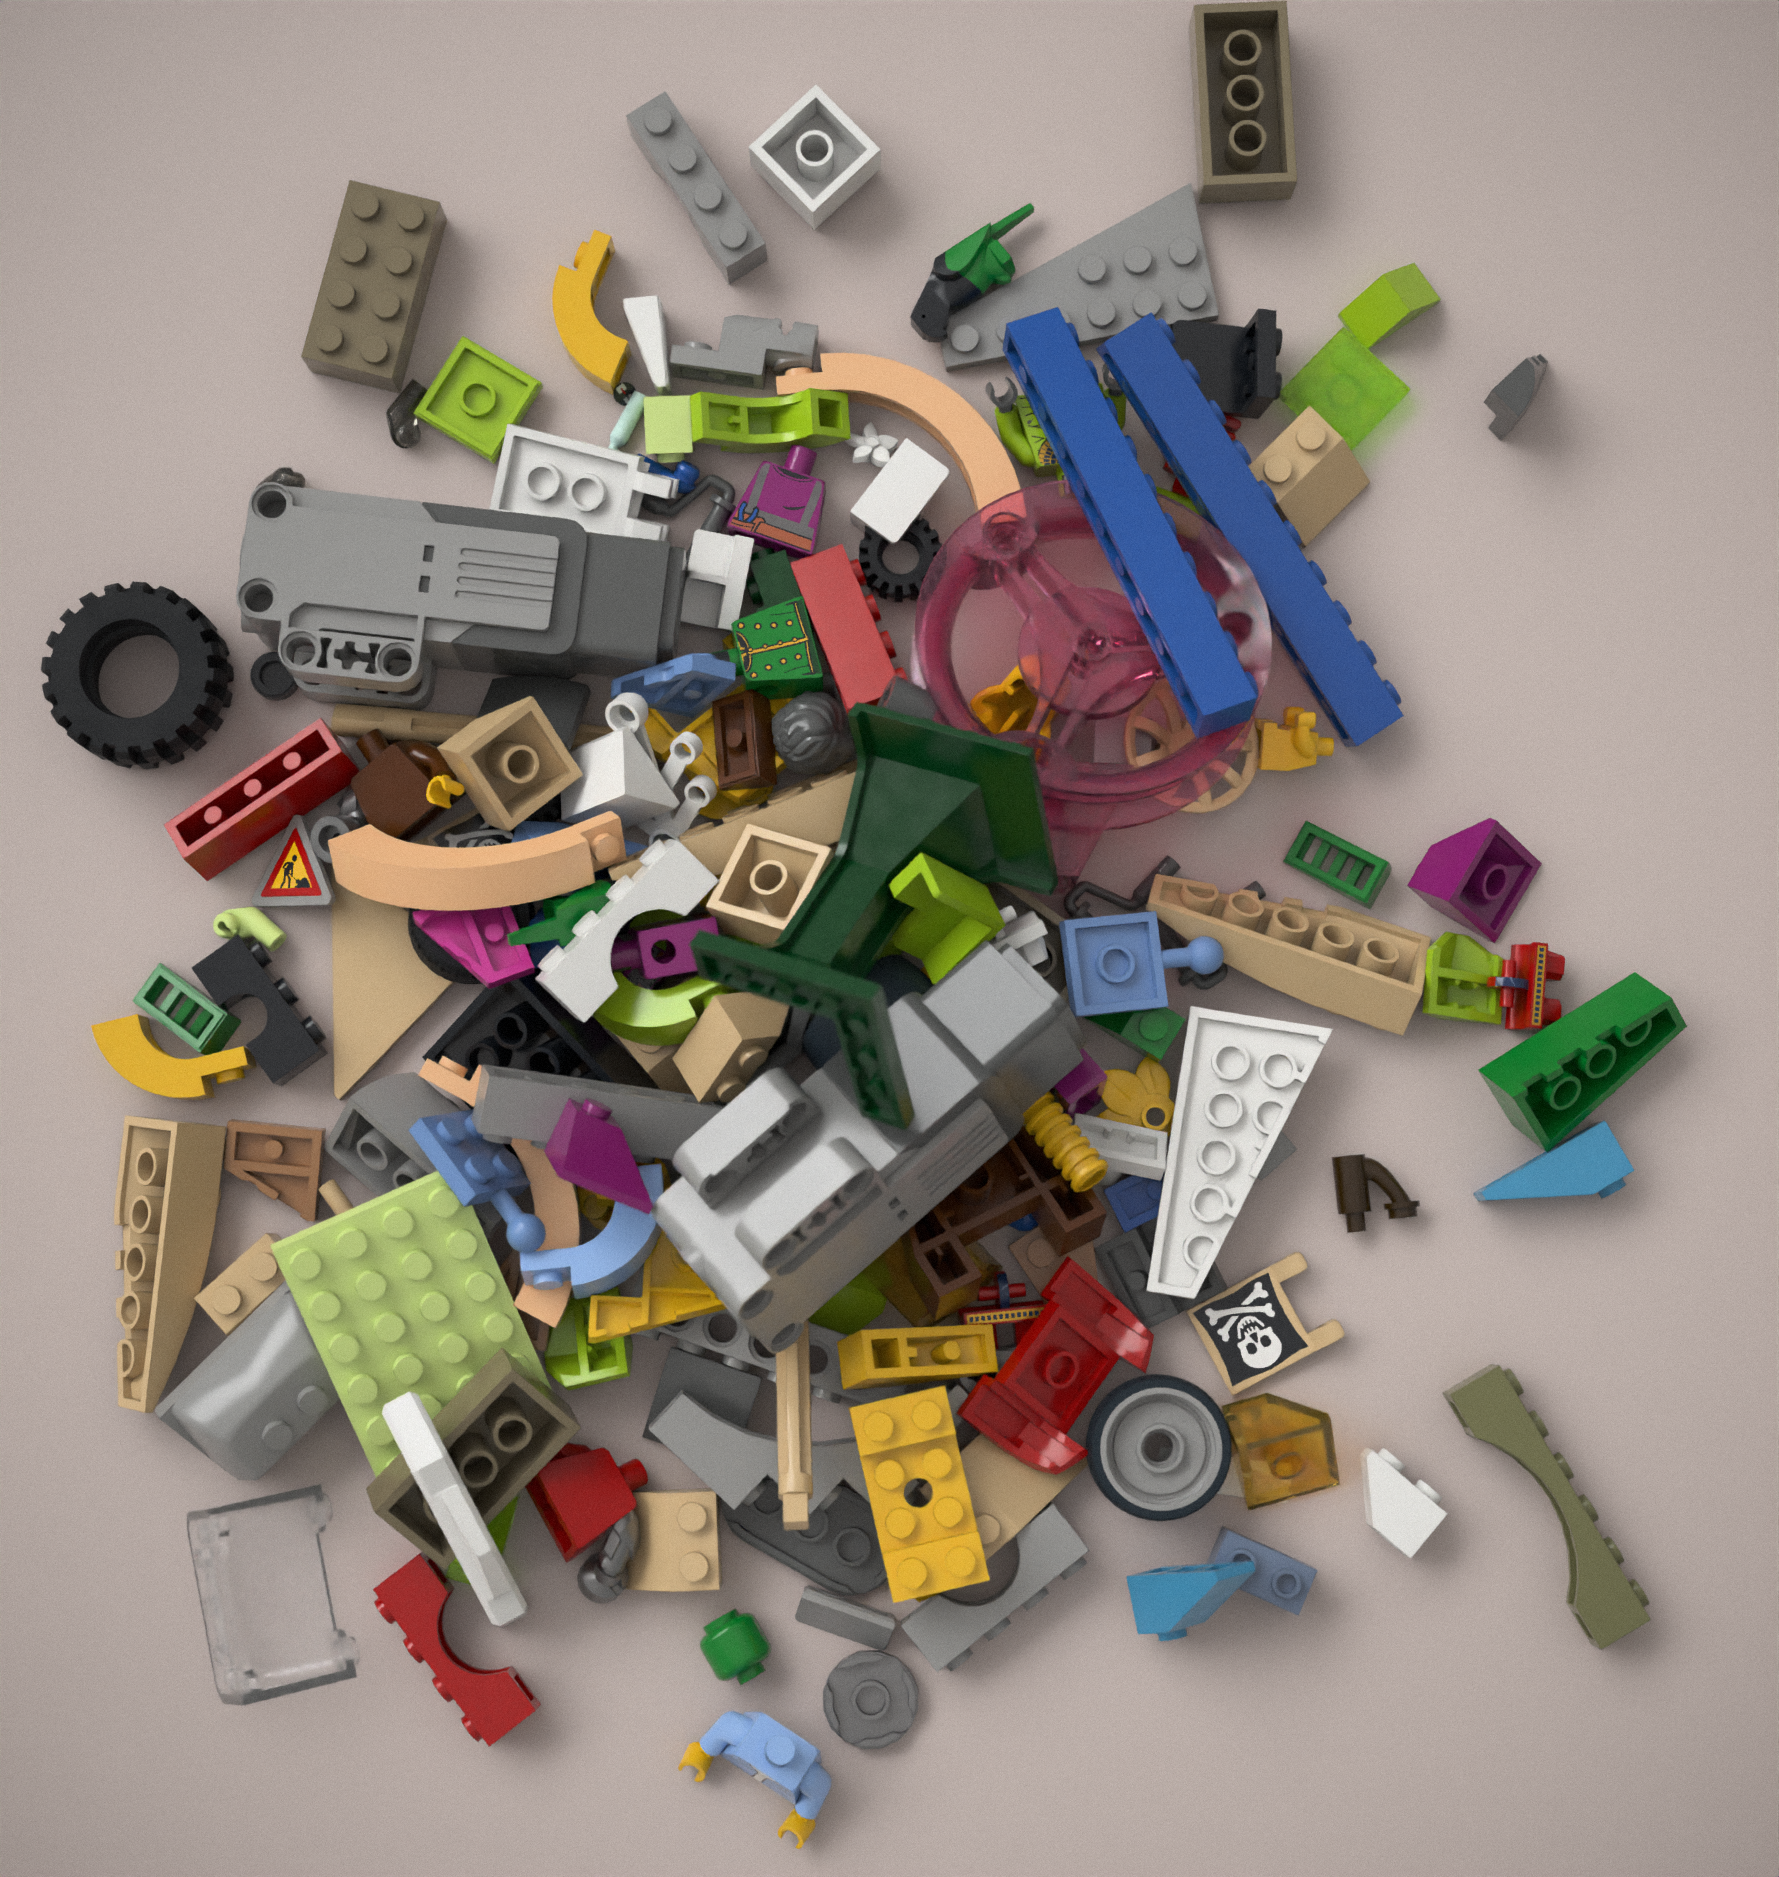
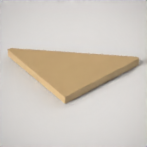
[331,863,456,1101]

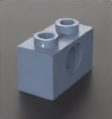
[1206,1526,1318,1615]

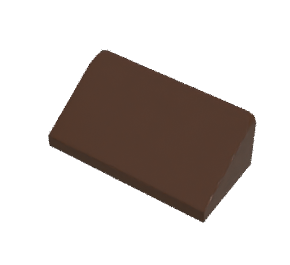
[712,689,777,791]

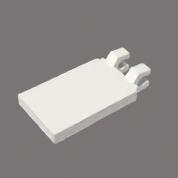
[489,424,679,541]

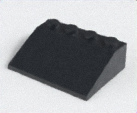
[422,952,661,1164]

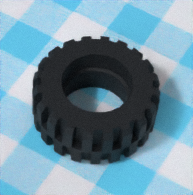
[41,581,234,769]

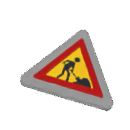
[252,815,336,907]

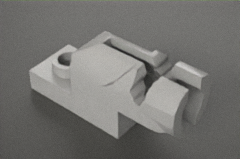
[669,315,819,390]

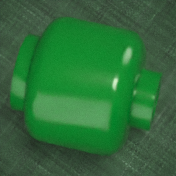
[700,1609,772,1685]

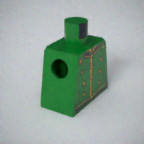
[710,596,823,700]

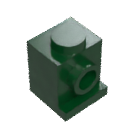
[746,548,801,612]

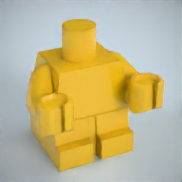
[1254,706,1334,771]

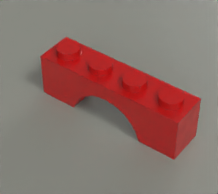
[373,1552,541,1747]

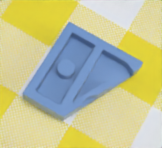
[610,653,736,718]

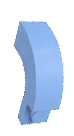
[520,1164,665,1299]

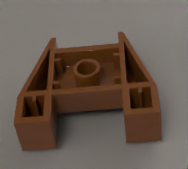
[900,1126,1107,1321]

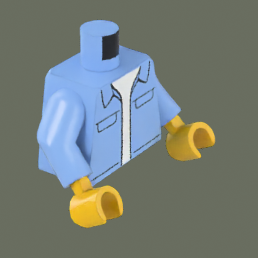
[678,1711,831,1849]

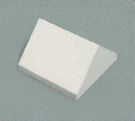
[561,725,680,829]

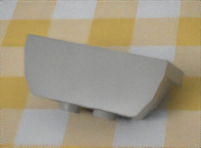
[323,1072,522,1243]
[155,1280,340,1480]

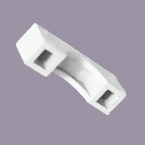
[535,839,719,1023]

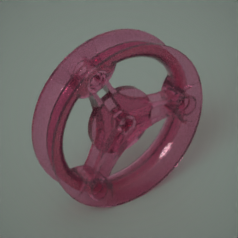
[910,480,1272,831]

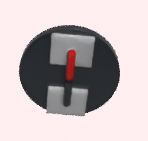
[613,382,636,406]

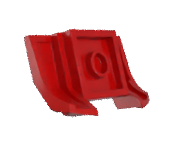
[956,1256,1154,1475]

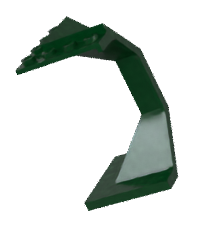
[689,702,1059,1130]

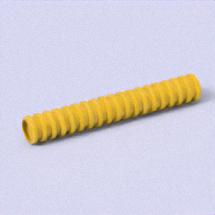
[921,966,1109,1192]

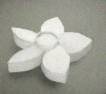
[845,422,899,467]

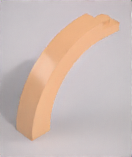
[776,353,1026,532]
[328,810,627,911]
[418,1056,582,1328]

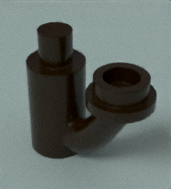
[1332,1154,1420,1233]

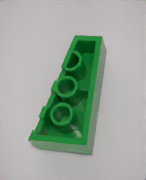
[1478,972,1687,1152]

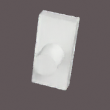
[1071,1113,1168,1186]

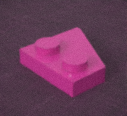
[412,906,535,989]

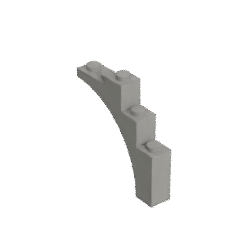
[649,1381,969,1514]

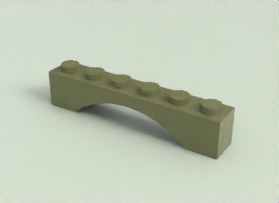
[1442,1364,1651,1650]

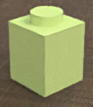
[643,395,695,463]

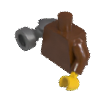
[310,729,467,863]

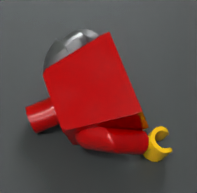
[522,1443,648,1604]

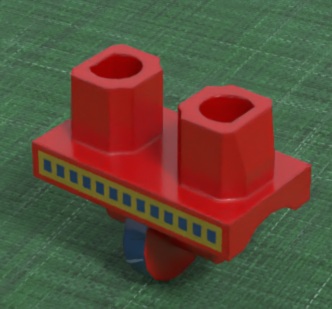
[1487,942,1565,1031]
[957,1271,1047,1349]

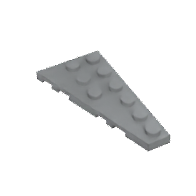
[940,183,1219,372]

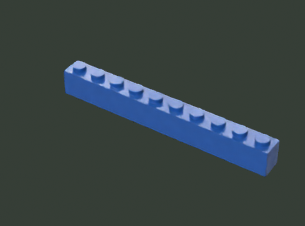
[1002,307,1259,739]
[1096,312,1404,747]

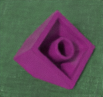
[1407,818,1542,943]
[544,1098,653,1214]

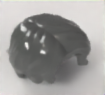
[771,691,856,775]

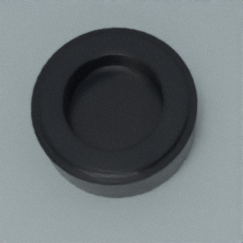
[250,652,298,701]

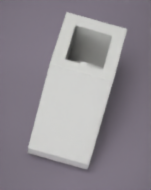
[1360,1448,1447,1559]

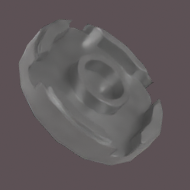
[823,1650,918,1749]

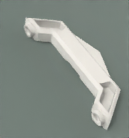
[382,1392,529,1628]

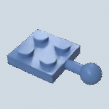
[1059,911,1224,1018]
[408,1109,546,1253]

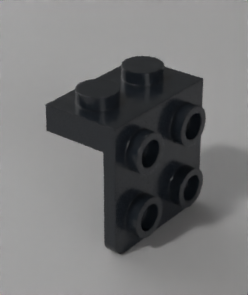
[1171,308,1282,419]

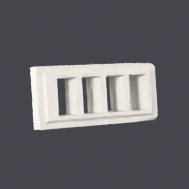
[623,295,672,396]

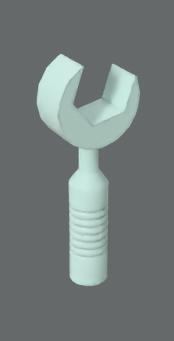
[608,391,645,450]

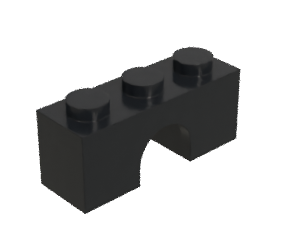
[192,935,328,1086]

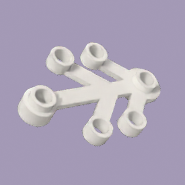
[605,692,717,846]

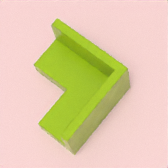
[889,852,1006,985]

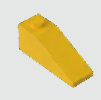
[837,1324,998,1390]

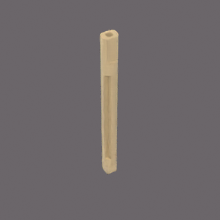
[331,703,680,763]
[776,1318,813,1530]

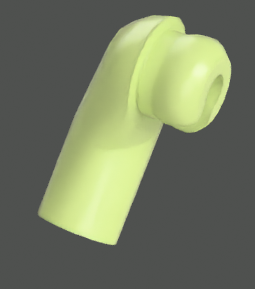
[213,907,287,952]

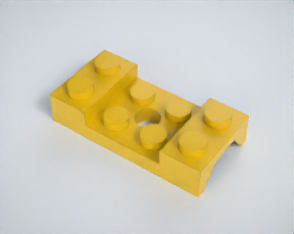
[848,1385,990,1603]

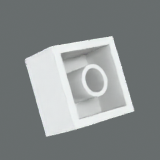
[749,85,881,230]

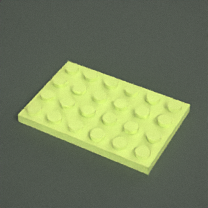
[271,1170,552,1477]

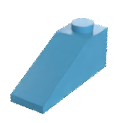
[1473,1121,1635,1201]
[1126,1561,1256,1641]

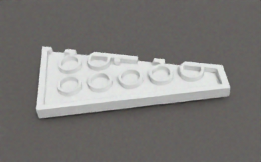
[1146,1006,1333,1299]

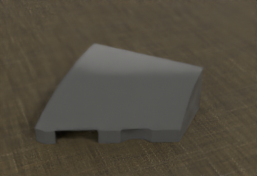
[1484,354,1548,441]

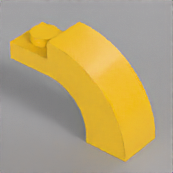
[552,229,632,395]
[91,1014,257,1100]

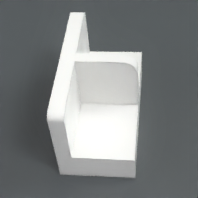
[850,438,949,545]
[681,529,754,632]

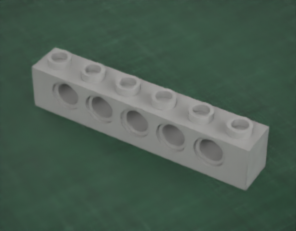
[631,1264,907,1405]

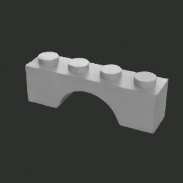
[626,91,768,284]
[901,1501,1089,1672]

